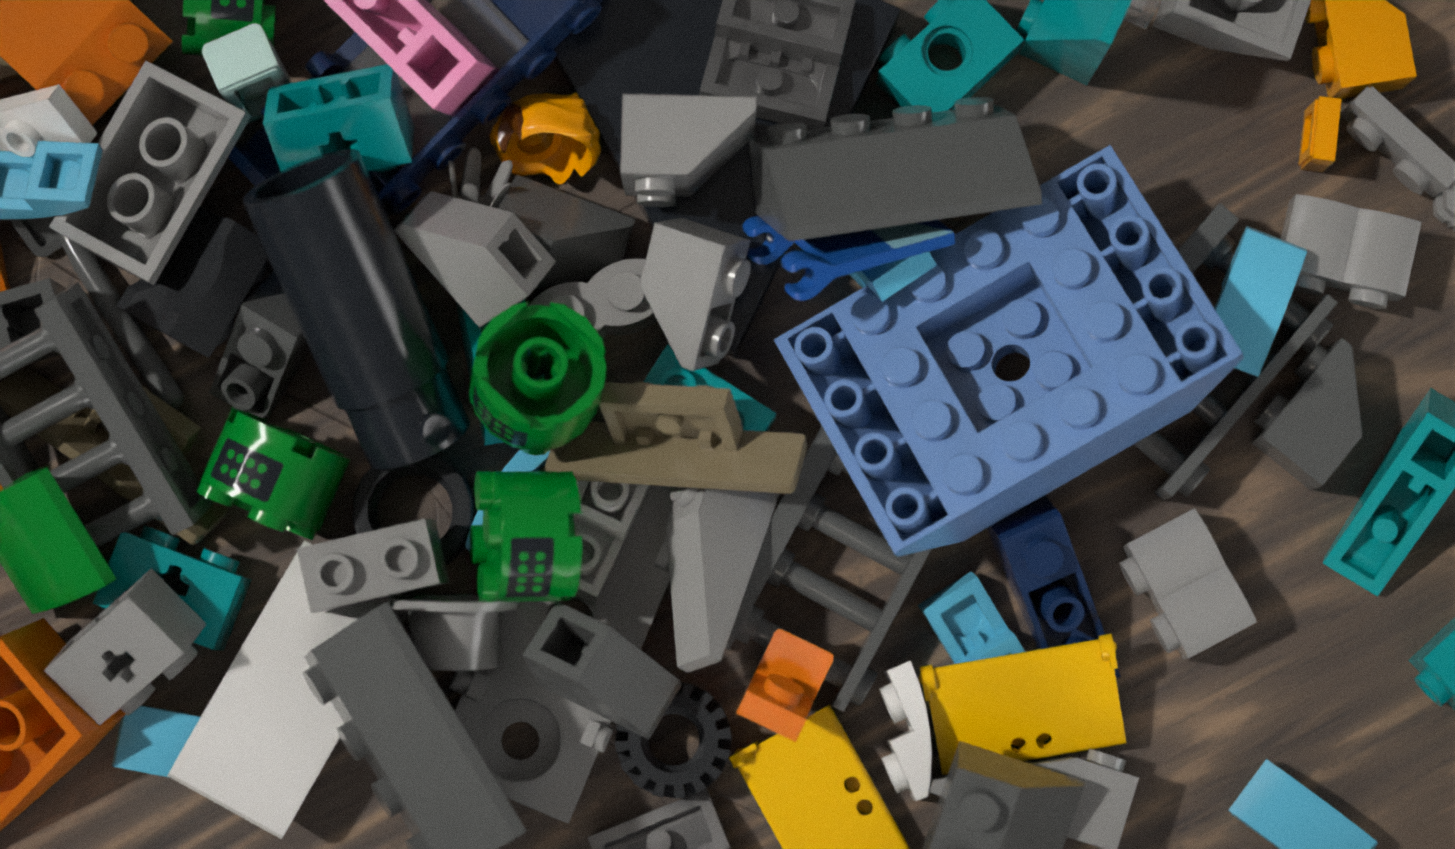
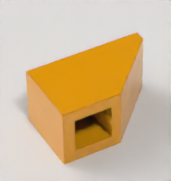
[1305,0,1417,99]

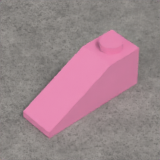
[324,0,500,117]

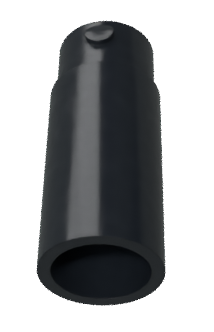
[243,149,470,470]

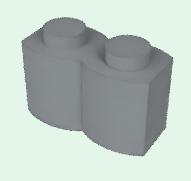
[1281,194,1422,309]
[528,258,658,340]
[1119,508,1257,660]

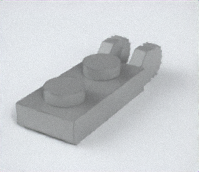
[1340,86,1455,232]

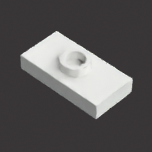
[0,85,97,157]

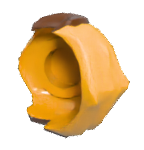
[490,93,601,184]

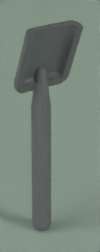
[9,216,184,409]

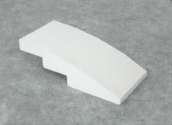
[167,540,408,839]

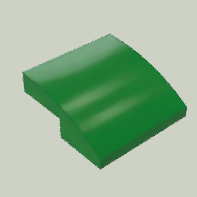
[0,467,116,614]

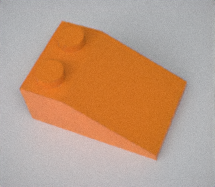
[0,0,173,126]
[0,618,126,831]

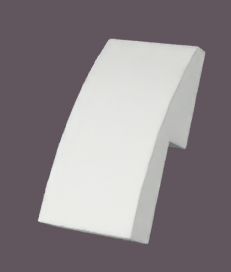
[573,481,649,604]
[879,661,932,801]

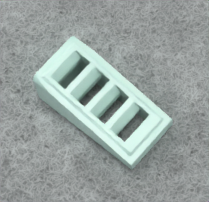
[202,23,293,124]

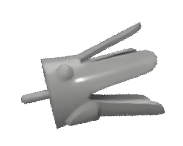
[448,147,513,209]

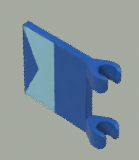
[743,216,955,301]

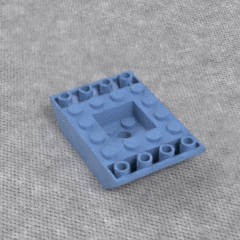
[774,145,1244,557]

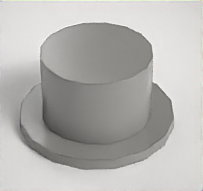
[389,594,519,670]

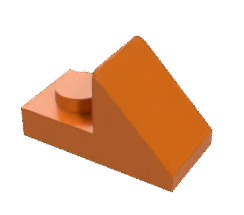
[736,629,834,742]

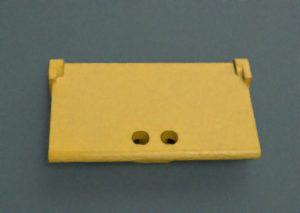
[918,633,1127,775]
[729,705,910,849]

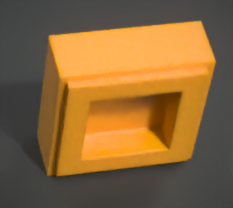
[1298,96,1342,172]

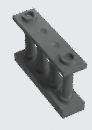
[1133,203,1338,500]
[0,282,213,548]
[725,426,931,712]

